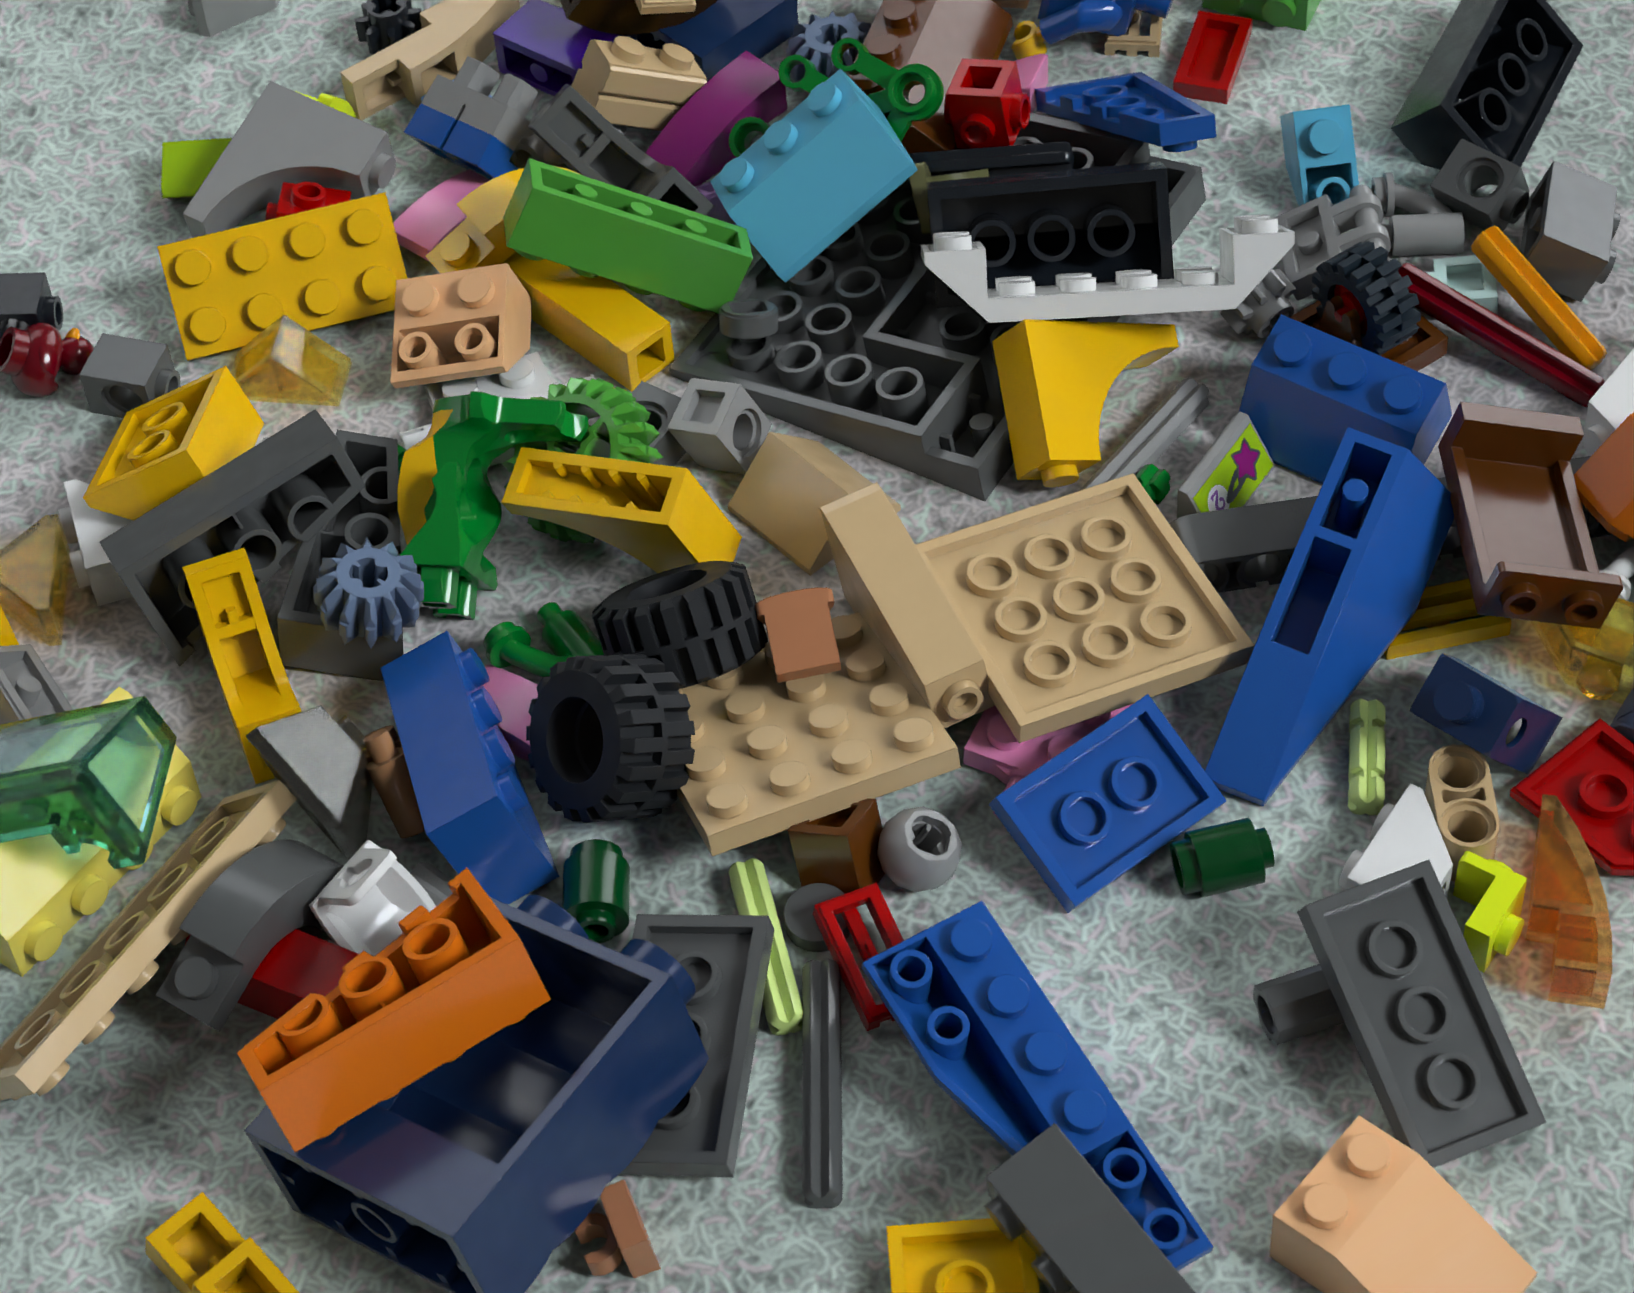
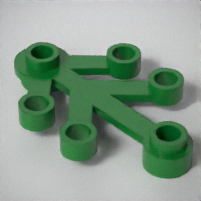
[729,37,944,158]

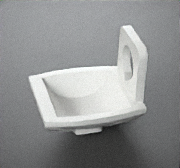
[309,840,436,956]

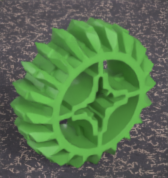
[501,377,663,544]

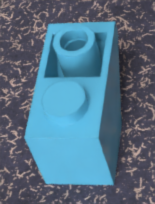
[1280,104,1359,206]

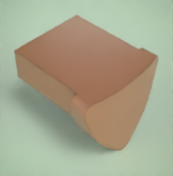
[755,587,841,683]

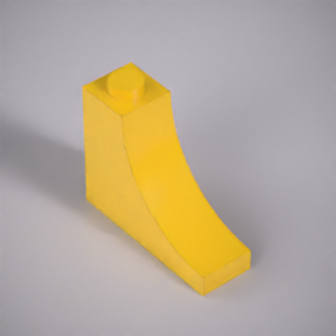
[992,319,1179,488]
[501,447,742,573]

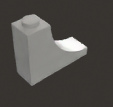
[183,81,396,238]

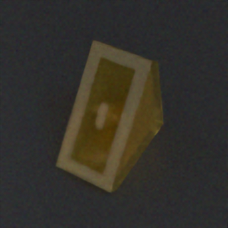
[231,314,352,406]
[0,514,70,646]

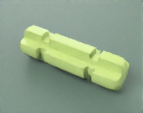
[1348,698,1386,815]

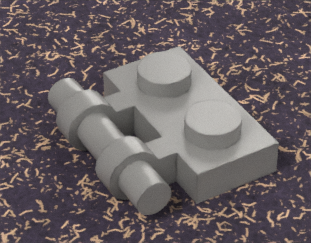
[1274,185,1391,301]

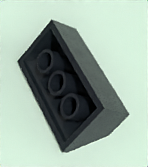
[1391,0,1584,170]
[926,162,1174,308]

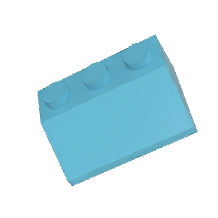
[710,68,918,283]

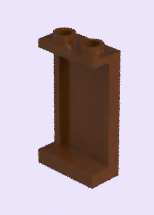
[1438,401,1623,629]

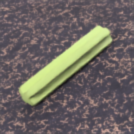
[728,858,803,1036]

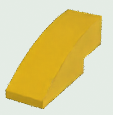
[145,1191,299,1293]

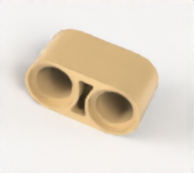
[1425,744,1500,882]

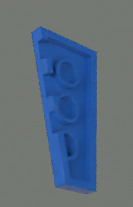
[1035,72,1217,152]

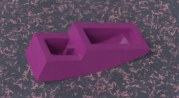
[645,51,788,187]

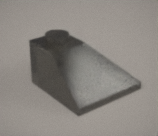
[246,706,373,861]

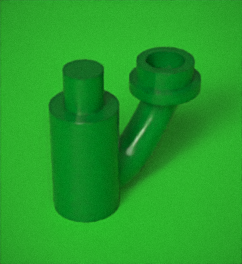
[483,602,604,677]

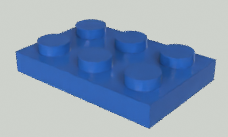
[988,694,1227,913]

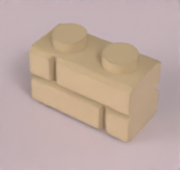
[572,36,707,131]

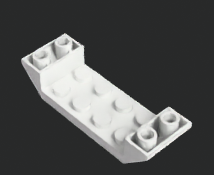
[921,215,1295,323]

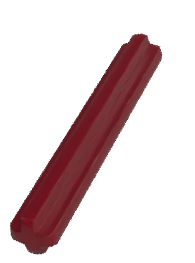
[1398,263,1605,407]

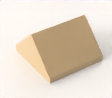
[728,431,901,576]

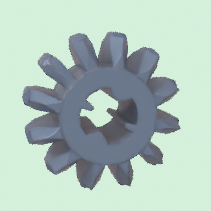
[786,10,871,82]
[313,537,424,649]

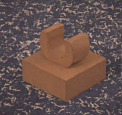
[575,1179,661,1279]

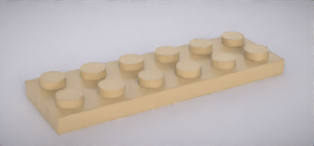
[0,780,297,1101]

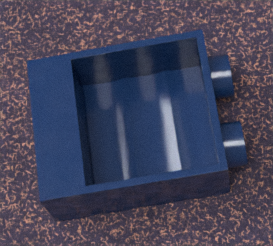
[244,895,709,1293]

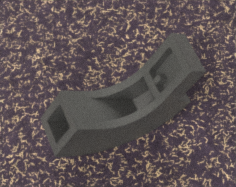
[527,84,714,215]
[156,839,344,1031]

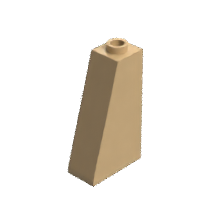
[820,482,995,728]

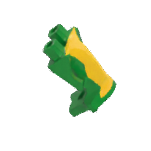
[397,391,589,620]

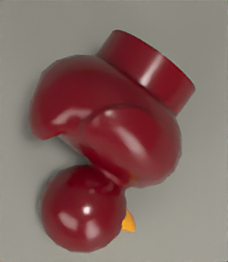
[0,323,94,397]

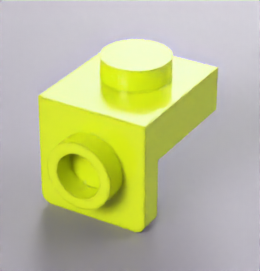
[1453,851,1527,973]

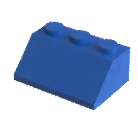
[1238,314,1452,484]

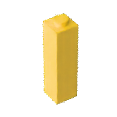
[504,252,675,392]

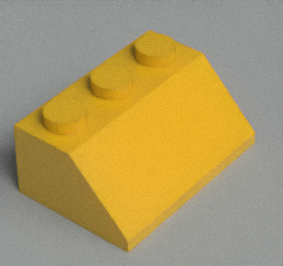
[83,366,264,521]

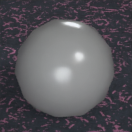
[877,806,962,892]

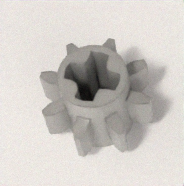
[1220,268,1296,338]

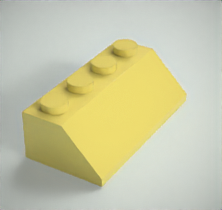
[0,687,202,977]

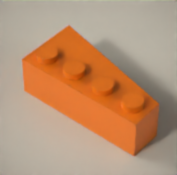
[237,868,551,1152]

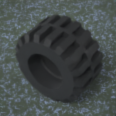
[592,561,768,689]
[526,654,695,823]

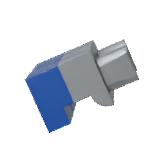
[404,56,538,180]

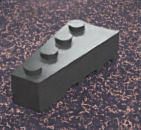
[99,409,366,667]
[277,430,404,681]

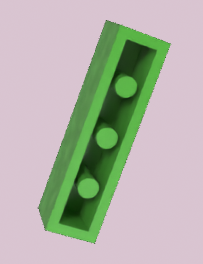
[503,158,753,314]

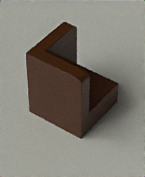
[788,798,885,894]

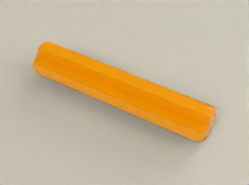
[1471,226,1607,370]

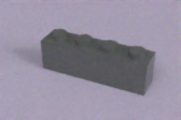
[985,1123,1195,1293]

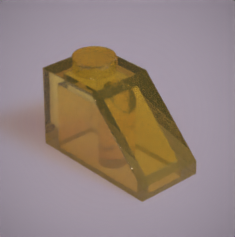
[1531,598,1634,704]

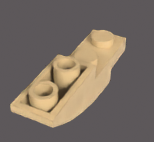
[340,0,520,120]

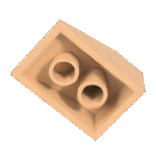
[1269,1115,1537,1293]

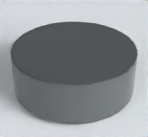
[784,883,850,952]

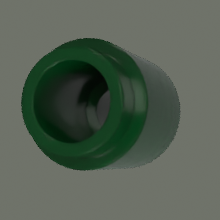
[1170,817,1275,898]
[562,839,630,943]

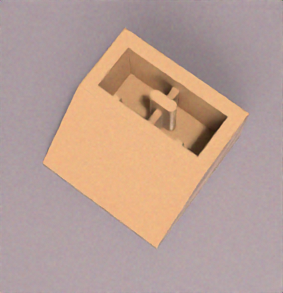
[390,263,532,389]

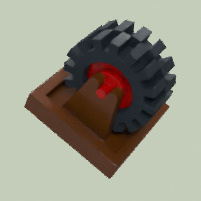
[1289,241,1448,371]

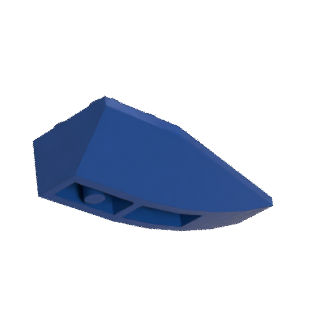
[1205,427,1455,806]
[862,900,1213,1271]

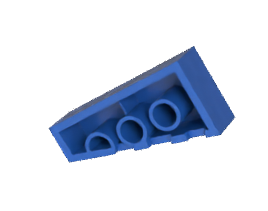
[380,631,560,905]

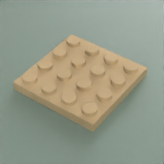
[916,473,1255,743]
[677,612,961,856]

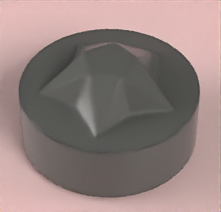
[719,298,778,343]

